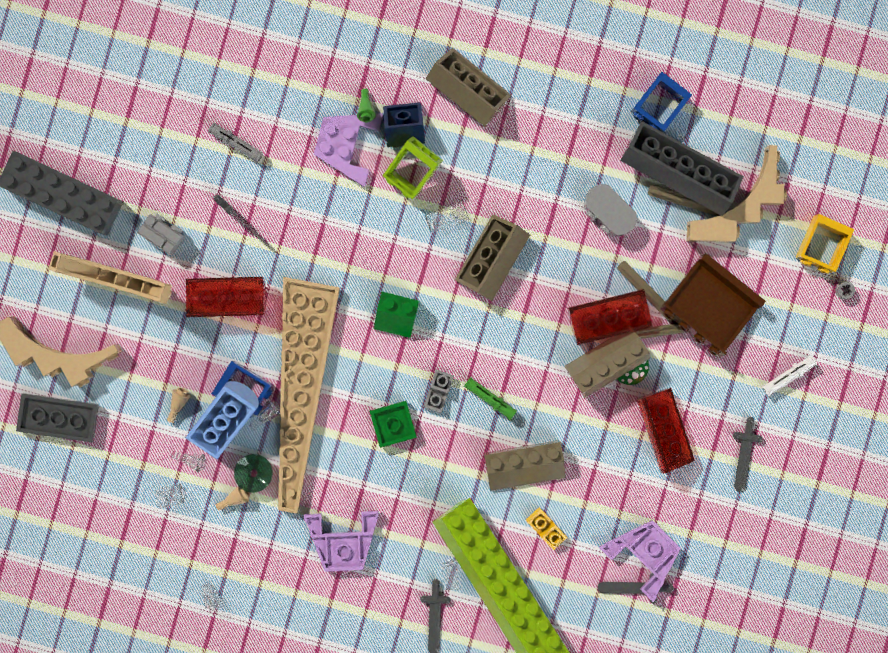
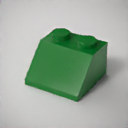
[374,292,420,338]

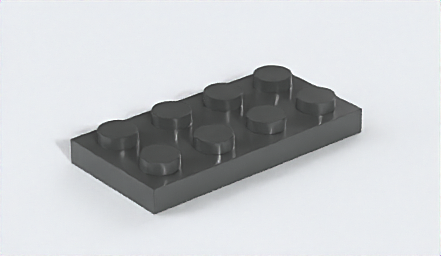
[16,393,99,443]

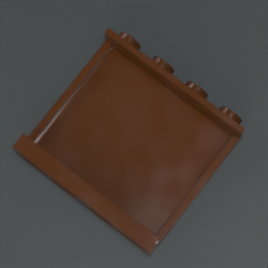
[660,253,766,357]

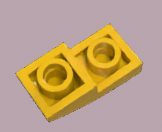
[526,507,568,551]

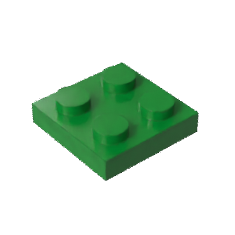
[369,400,417,448]

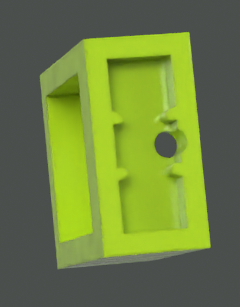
[382,136,443,200]

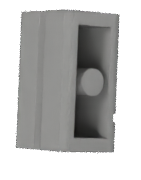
[138,214,185,255]

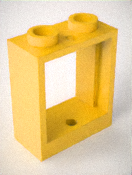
[795,214,855,274]

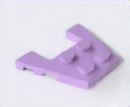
[314,113,384,187]
[304,510,379,572]
[599,520,681,602]

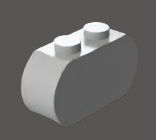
[584,184,637,236]

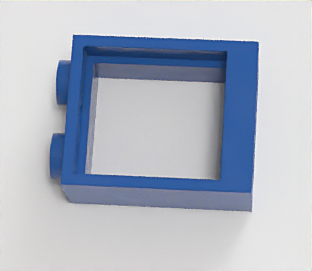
[631,71,692,132]
[211,361,273,418]

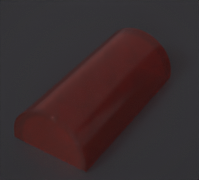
[186,277,267,317]
[568,289,653,345]
[636,388,695,474]

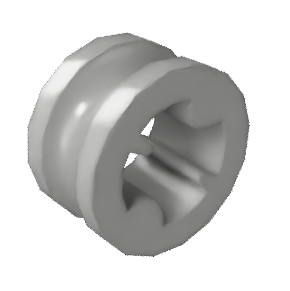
[835,282,855,299]

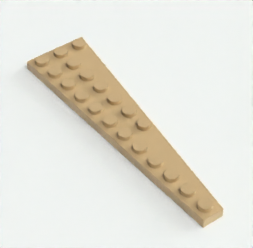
[278,277,340,514]

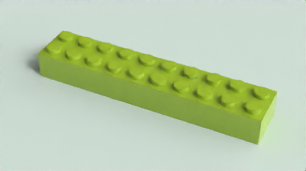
[432,498,570,653]

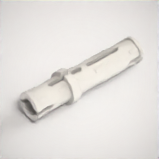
[762,355,817,396]

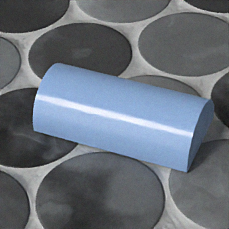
[185,381,259,459]

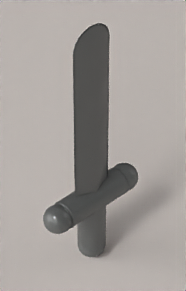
[213,194,271,248]
[732,416,763,492]
[597,573,674,604]
[420,579,451,653]

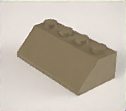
[425,47,512,127]
[455,214,530,301]
[564,326,650,398]
[484,440,566,491]

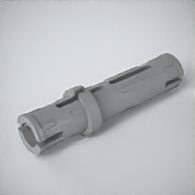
[208,122,264,163]

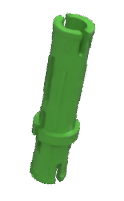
[463,377,517,420]

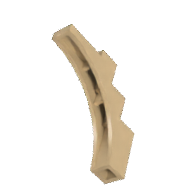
[686,145,787,242]
[48,251,172,304]
[0,316,123,388]

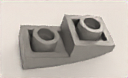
[423,370,454,414]

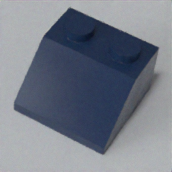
[383,102,425,147]

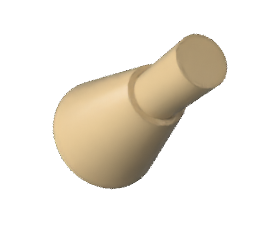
[167,388,191,423]
[216,485,250,511]

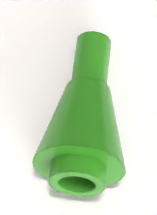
[357,88,376,122]

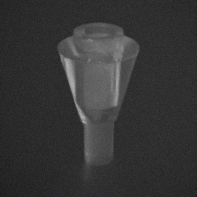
[249,401,280,431]
[171,451,207,472]

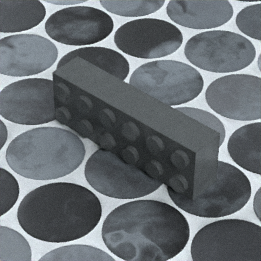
[620,121,744,216]
[0,150,124,236]

